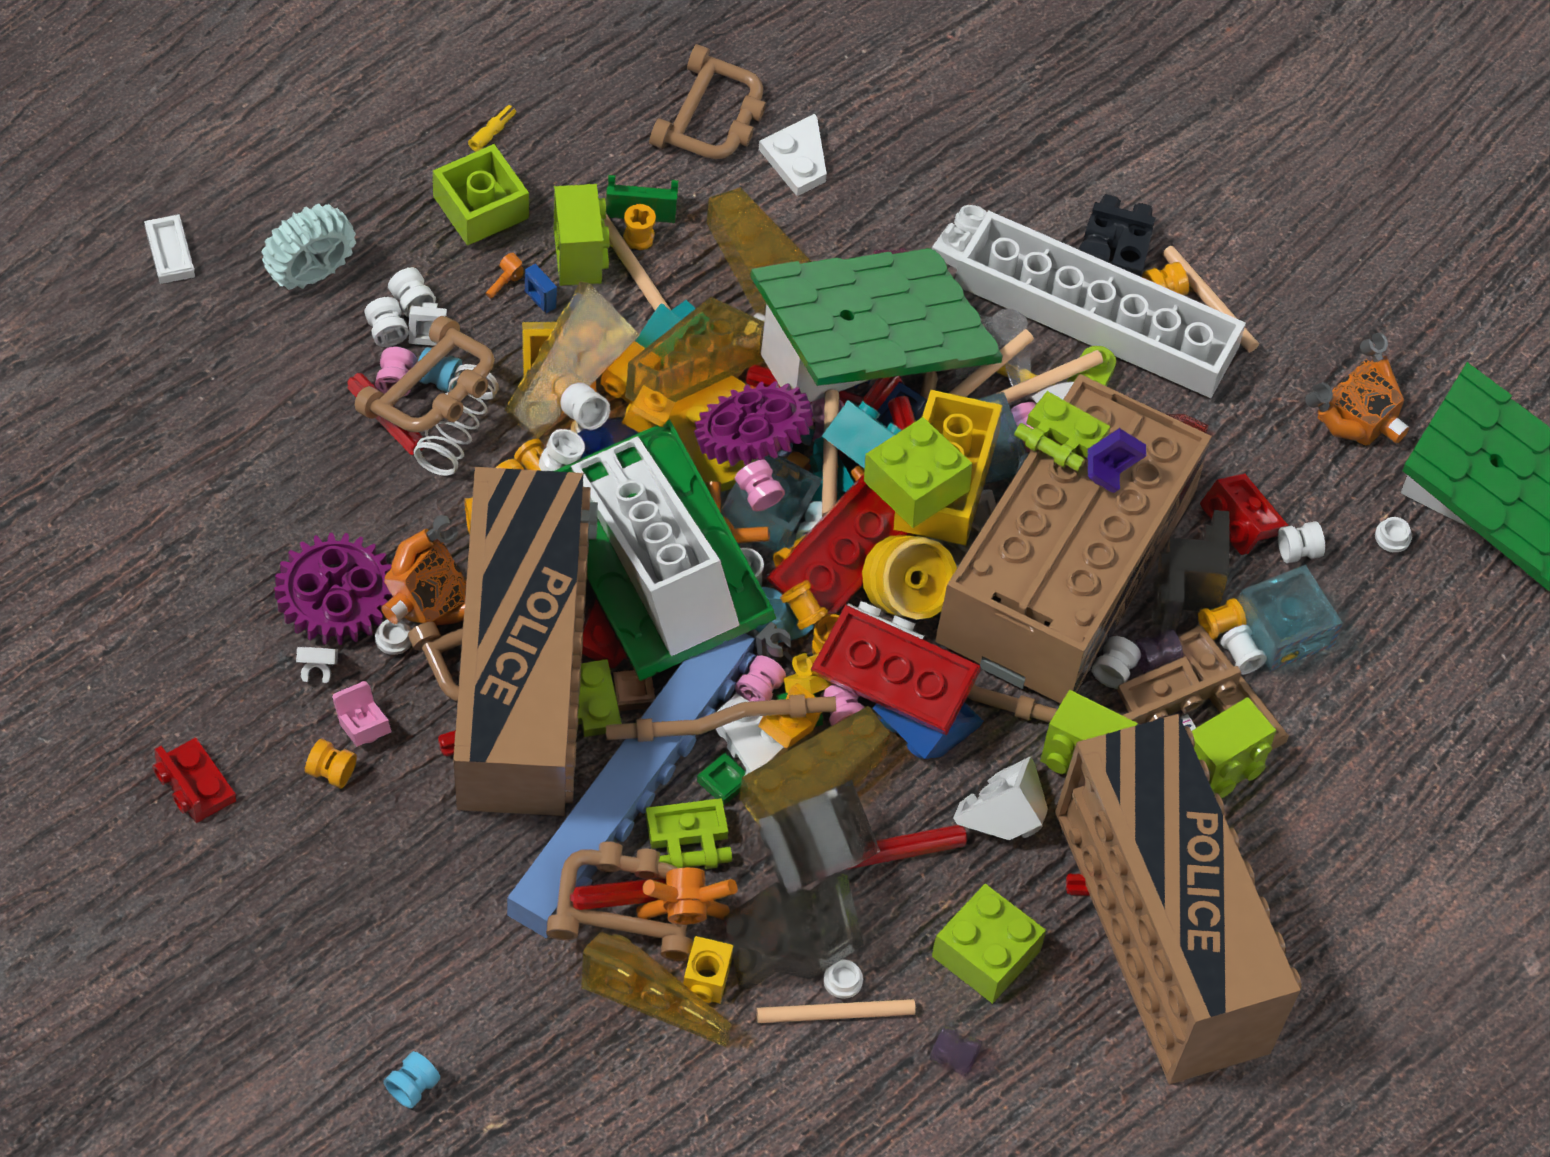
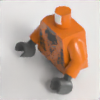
[1305,333,1410,445]
[381,515,466,626]

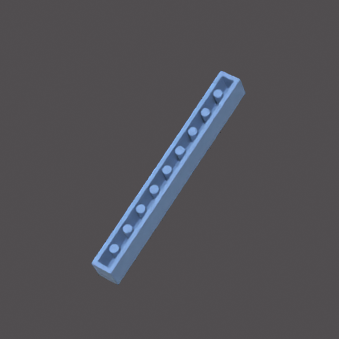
[507,633,756,939]

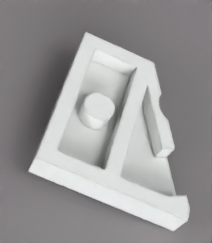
[759,114,827,196]
[716,693,790,784]

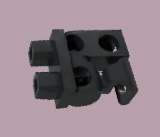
[1079,194,1156,277]

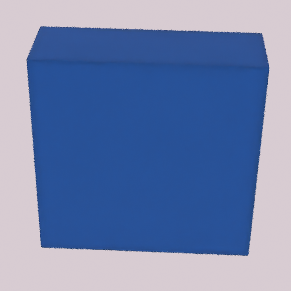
[525,263,557,313]

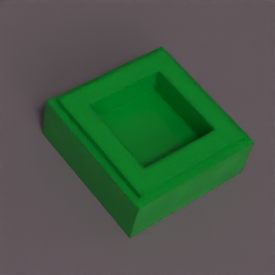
[697,753,751,806]

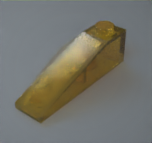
[581,932,731,1047]

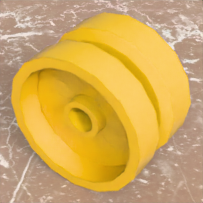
[862,535,957,620]

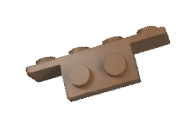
[1117,656,1242,725]

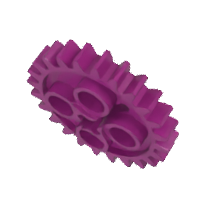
[694,381,814,466]
[274,533,393,645]

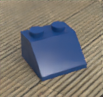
[873,702,984,759]

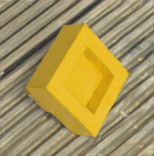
[783,653,834,694]

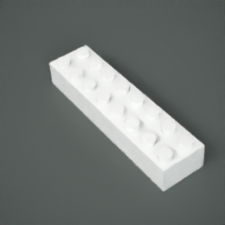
[955,210,1246,398]

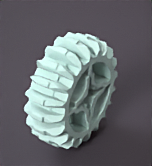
[261,204,356,290]

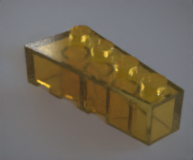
[707,187,812,315]
[504,281,639,439]
[625,297,765,402]
[740,706,890,857]

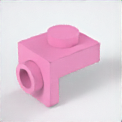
[332,681,392,747]

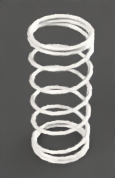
[414,364,499,476]

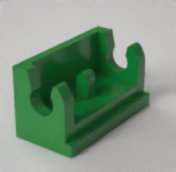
[606,175,679,223]

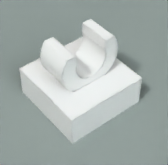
[932,223,973,269]
[409,302,447,346]
[296,647,338,683]

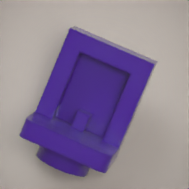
[1088,428,1146,493]

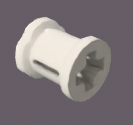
[1220,625,1267,675]

